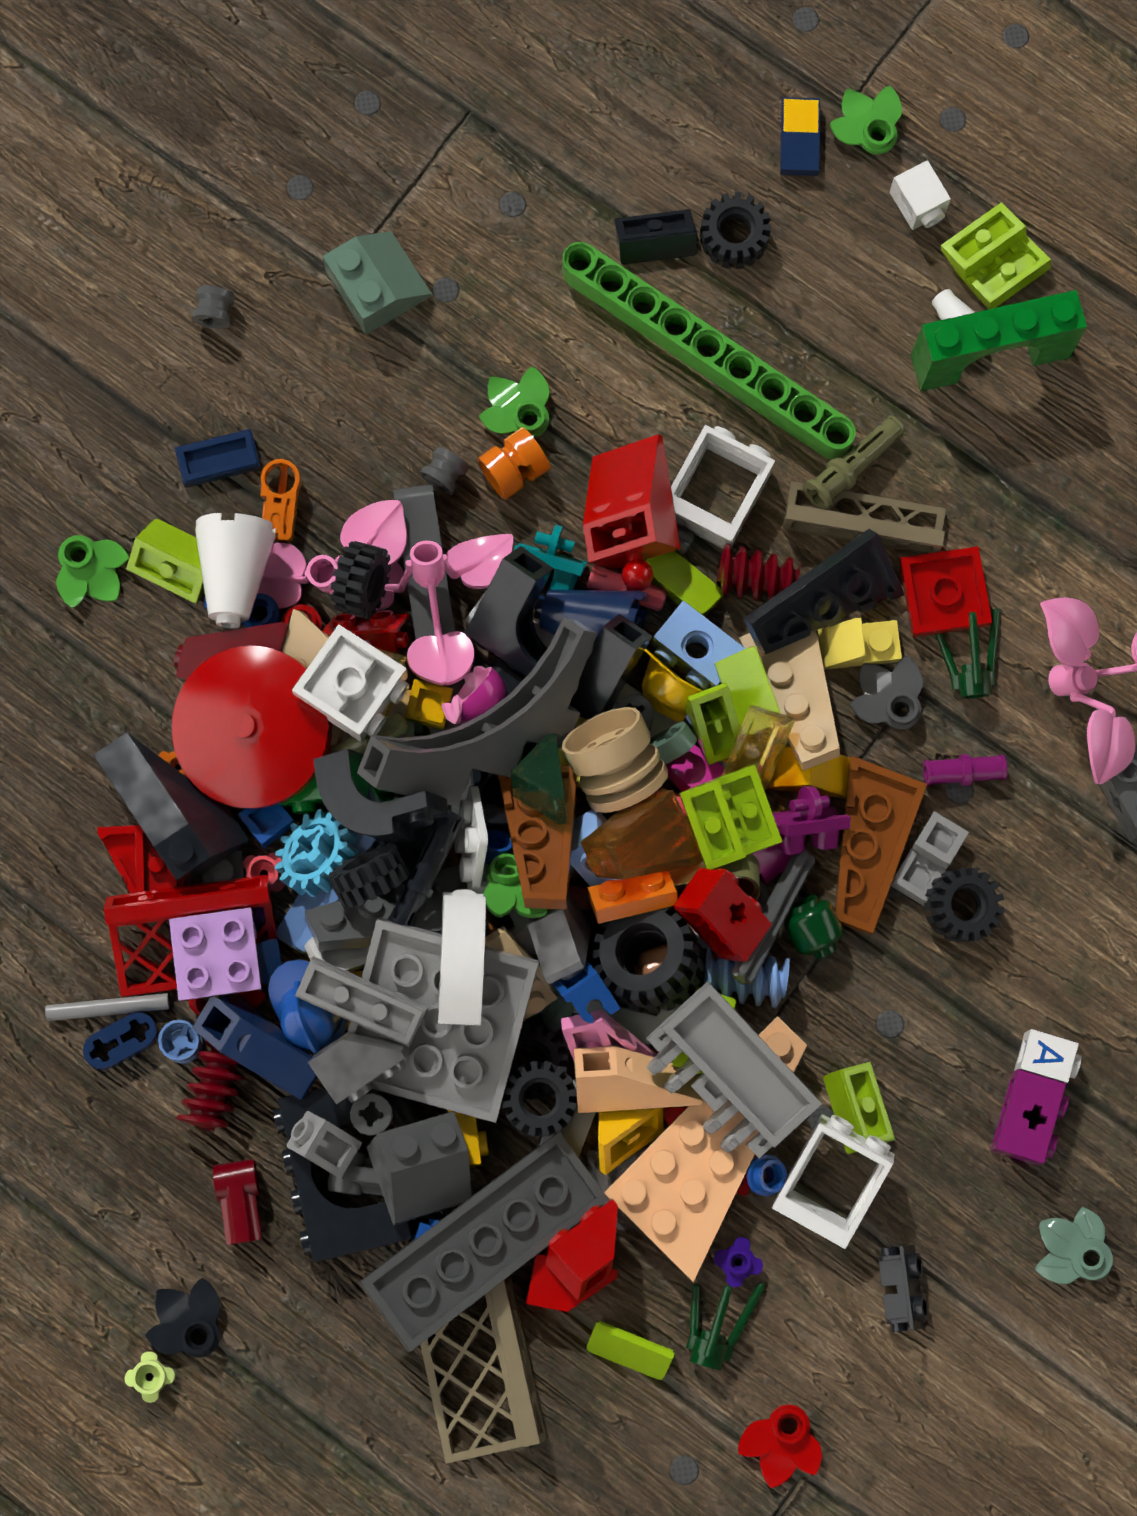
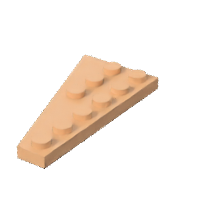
[604,1016,807,1282]

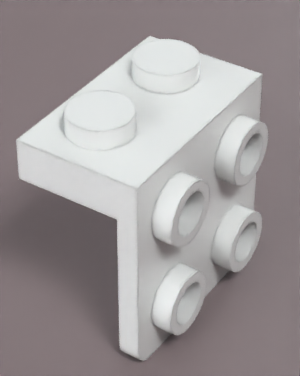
[454,786,489,894]

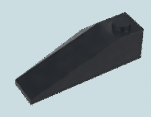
[93,732,250,886]

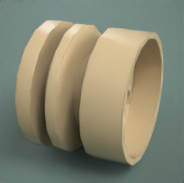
[562,707,668,813]

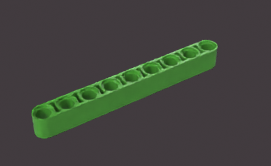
[562,242,856,460]

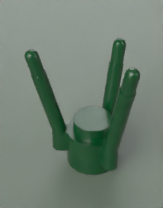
[936,608,1000,699]
[686,1282,765,1370]

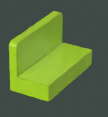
[126,519,204,604]

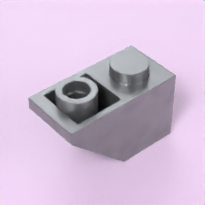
[527,892,592,984]
[308,1032,410,1104]

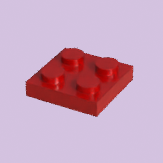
[899,546,992,637]

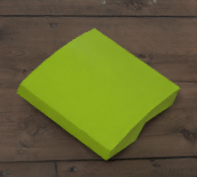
[941,202,1051,309]
[679,764,782,869]

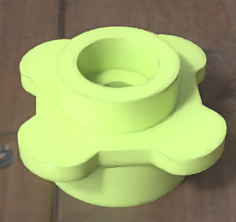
[125,1351,175,1403]

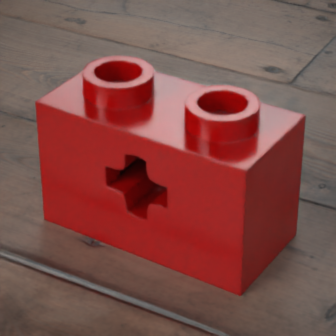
[673,868,772,962]

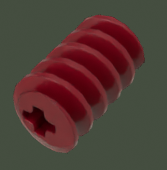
[715,543,802,602]
[176,1040,245,1132]

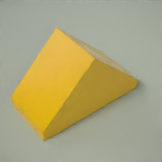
[766,747,850,798]
[598,1108,664,1175]

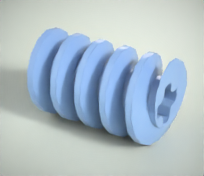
[703,948,790,1009]

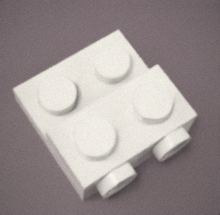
[292,624,410,742]

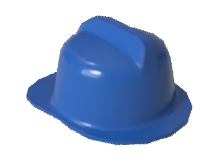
[268,959,347,1054]

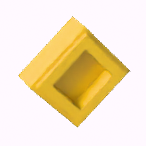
[404,679,453,730]

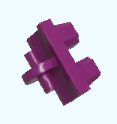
[772,786,851,855]

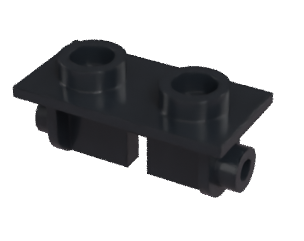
[878,1245,929,1332]

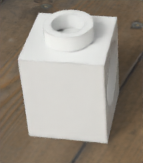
[890,160,951,230]

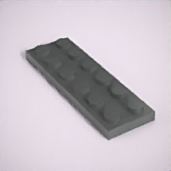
[358,1132,608,1352]

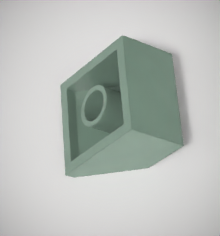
[322,231,432,335]

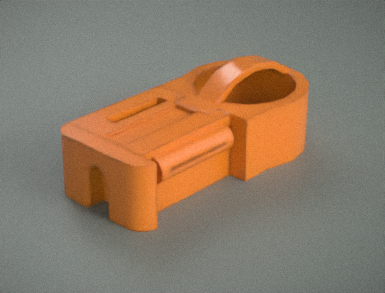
[260,459,302,543]

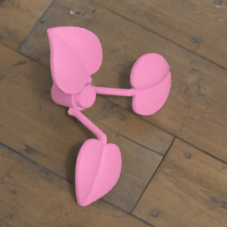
[257,500,407,659]
[376,534,513,686]
[1040,597,1137,784]

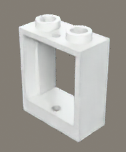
[671,425,775,549]
[772,1114,895,1249]

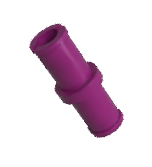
[923,754,1007,786]

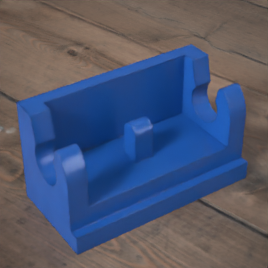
[552,960,621,1023]

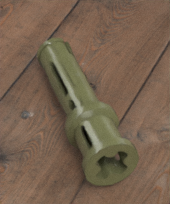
[803,415,906,510]

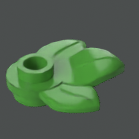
[830,86,902,154]
[479,367,550,438]
[56,535,129,608]
[483,854,548,918]

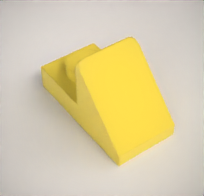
[817,617,902,670]

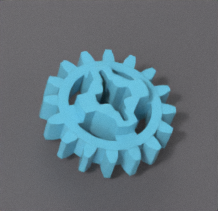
[275,809,359,897]

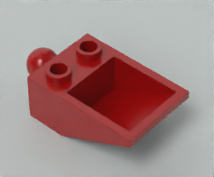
[583,434,681,591]

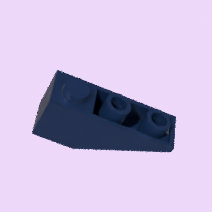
[192,994,317,1100]

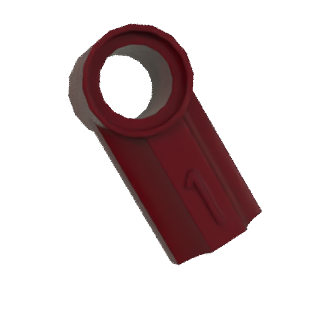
[213,1159,263,1245]

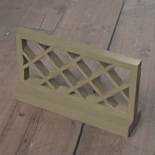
[420,1275,547,1464]

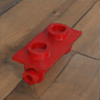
[322,610,408,653]

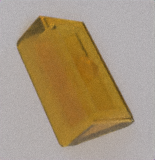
[722,705,795,790]

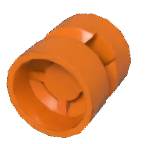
[477,427,551,500]

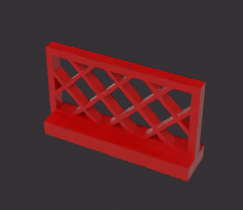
[103,874,280,997]

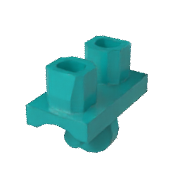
[514,524,587,590]

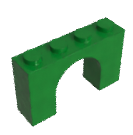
[910,290,1087,392]

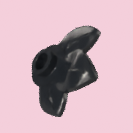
[145,1278,221,1358]

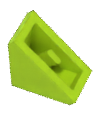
[685,682,746,765]

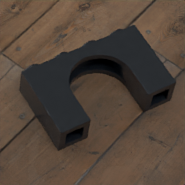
[465,546,652,719]
[273,1087,413,1263]

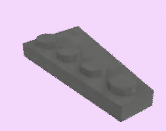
[305,865,489,952]

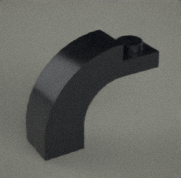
[314,749,449,843]

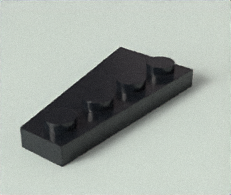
[743,529,905,655]

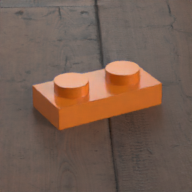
[588,868,678,924]

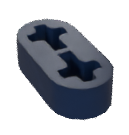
[83,1012,159,1070]

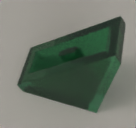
[511,733,567,824]

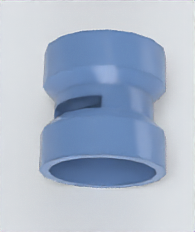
[158,1019,204,1064]

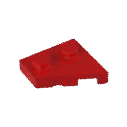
[97,825,179,893]

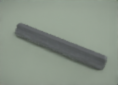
[731,849,815,985]

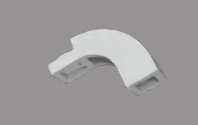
[438,889,486,1025]

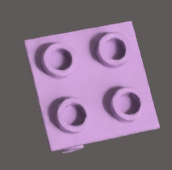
[169,908,261,1001]

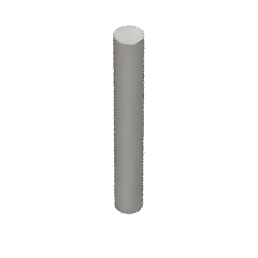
[45,993,170,1021]

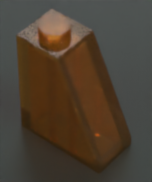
[580,789,703,879]

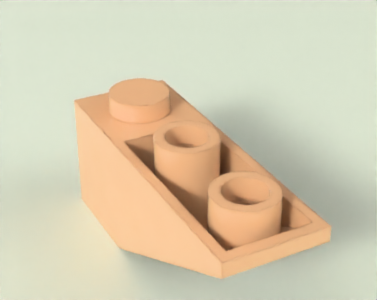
[574,1046,702,1113]

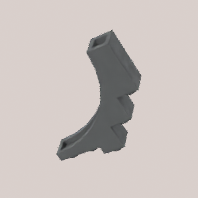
[357,617,597,807]

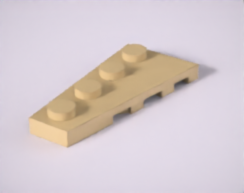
[739,629,840,771]

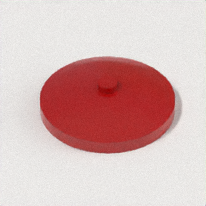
[172,646,333,809]

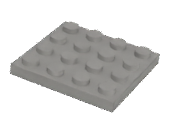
[348,917,539,1123]

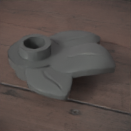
[850,656,923,730]

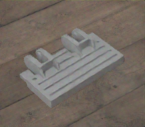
[646,981,822,1158]

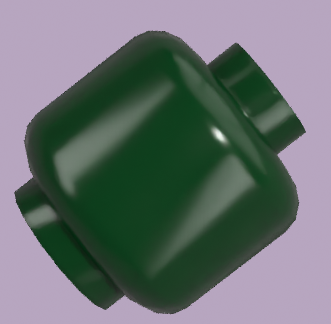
[784,895,844,959]

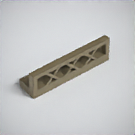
[782,481,946,554]

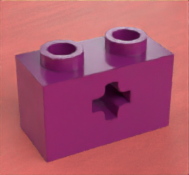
[990,1069,1069,1165]

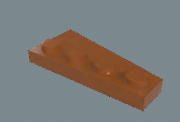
[835,756,927,935]
[498,764,578,909]

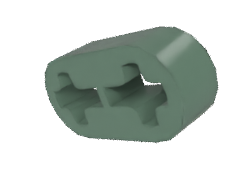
[649,722,697,765]

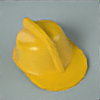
[642,648,702,722]

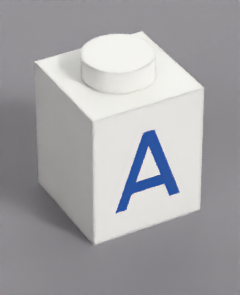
[1014,1029,1082,1084]

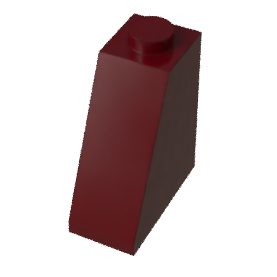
[174,622,289,680]

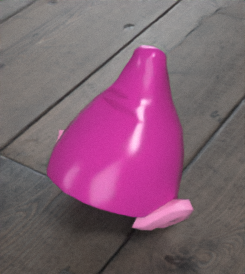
[442,666,508,725]

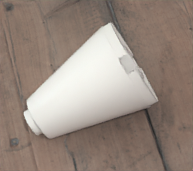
[195,513,275,629]

